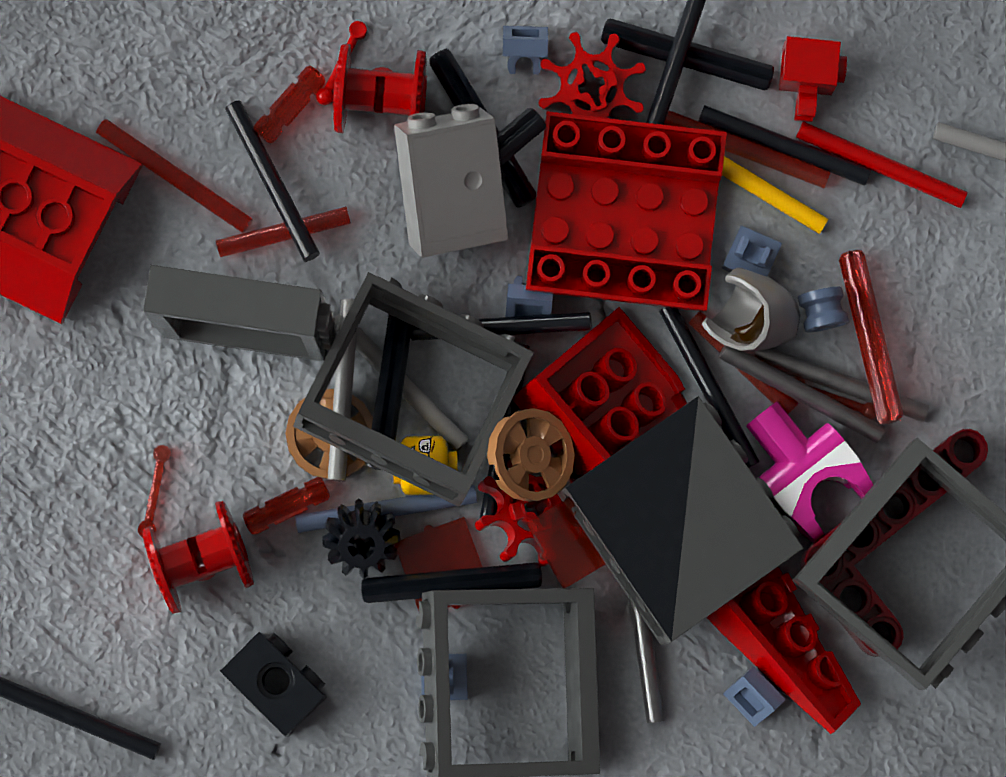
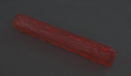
[839,250,903,424]

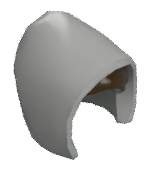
[702,267,801,351]

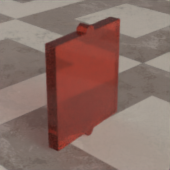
[526,497,606,588]
[395,517,482,611]

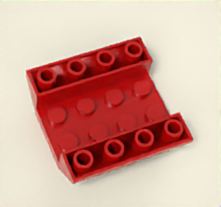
[0,96,143,325]
[525,111,727,312]

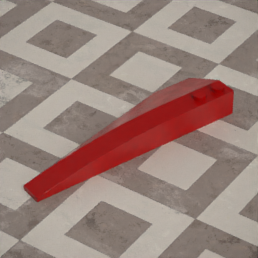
[512,307,861,734]

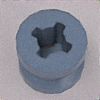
[798,286,849,333]

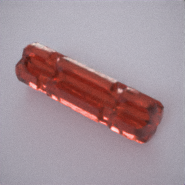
[254,65,326,144]
[243,477,330,535]

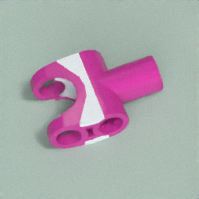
[746,401,873,543]

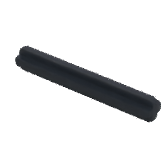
[601,18,774,90]
[429,48,536,208]
[366,314,412,470]
[361,562,542,603]

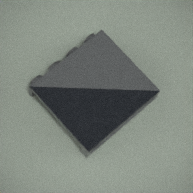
[557,396,803,645]

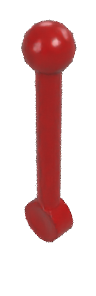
[316,21,367,105]

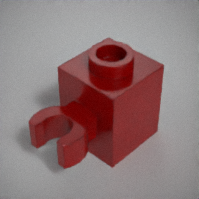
[779,36,847,122]

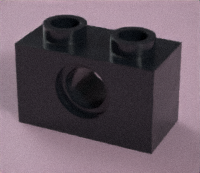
[220,632,327,737]

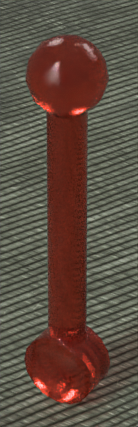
[793,376,879,419]
[138,445,171,537]

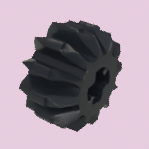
[322,498,401,579]

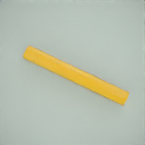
[722,156,829,234]

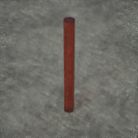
[664,110,830,189]
[96,119,253,233]

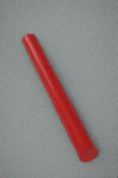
[796,121,968,208]

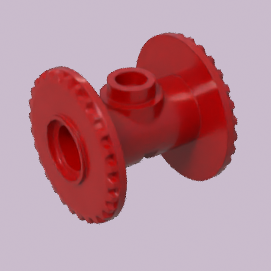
[333,44,427,134]
[142,501,254,614]

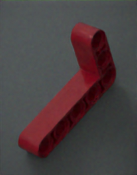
[799,429,988,657]

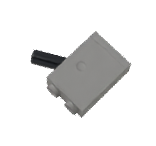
[394,104,546,258]

